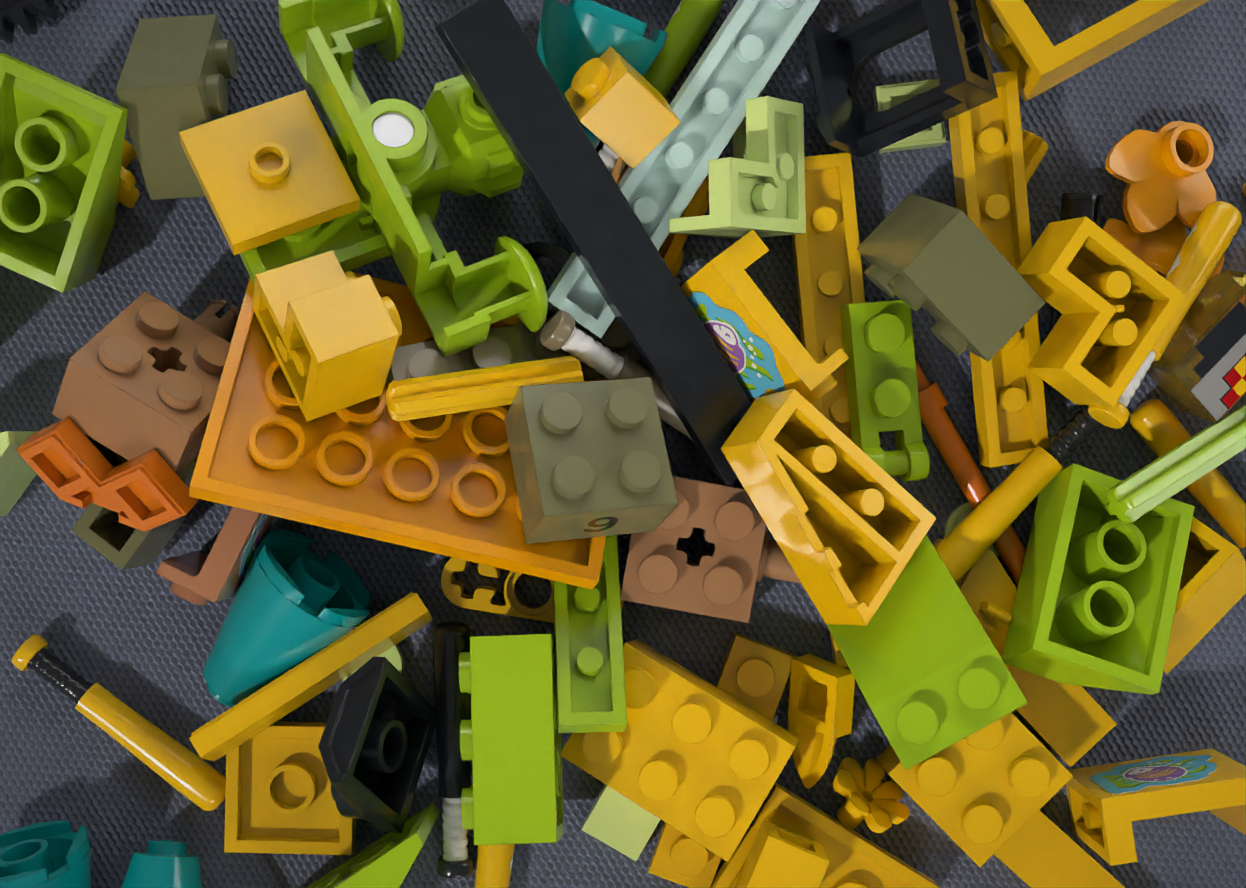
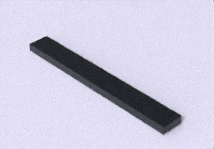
[434,0,752,486]

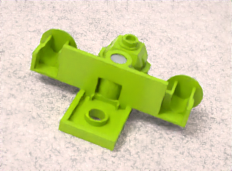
[239,0,548,357]

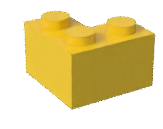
[1017,217,1187,407]
[252,250,402,422]

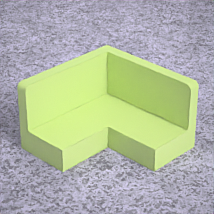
[669,96,806,239]

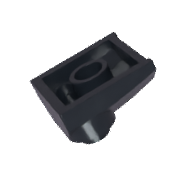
[318,656,436,834]

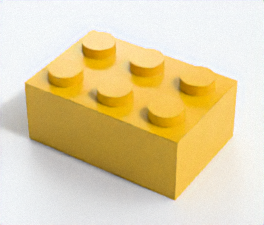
[560,639,800,862]

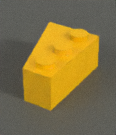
[720,388,936,626]

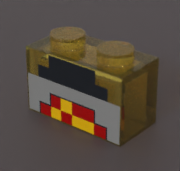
[1147,269,1246,423]

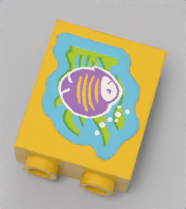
[680,229,849,404]
[1066,748,1246,866]

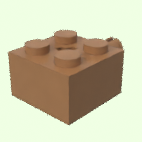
[52,291,240,476]
[620,475,802,623]

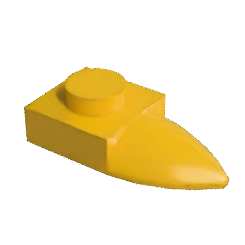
[788,653,855,789]

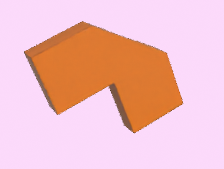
[16,416,199,532]

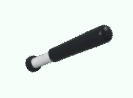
[432,621,475,878]

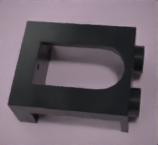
[803,0,998,158]

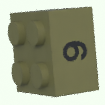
[504,377,678,544]

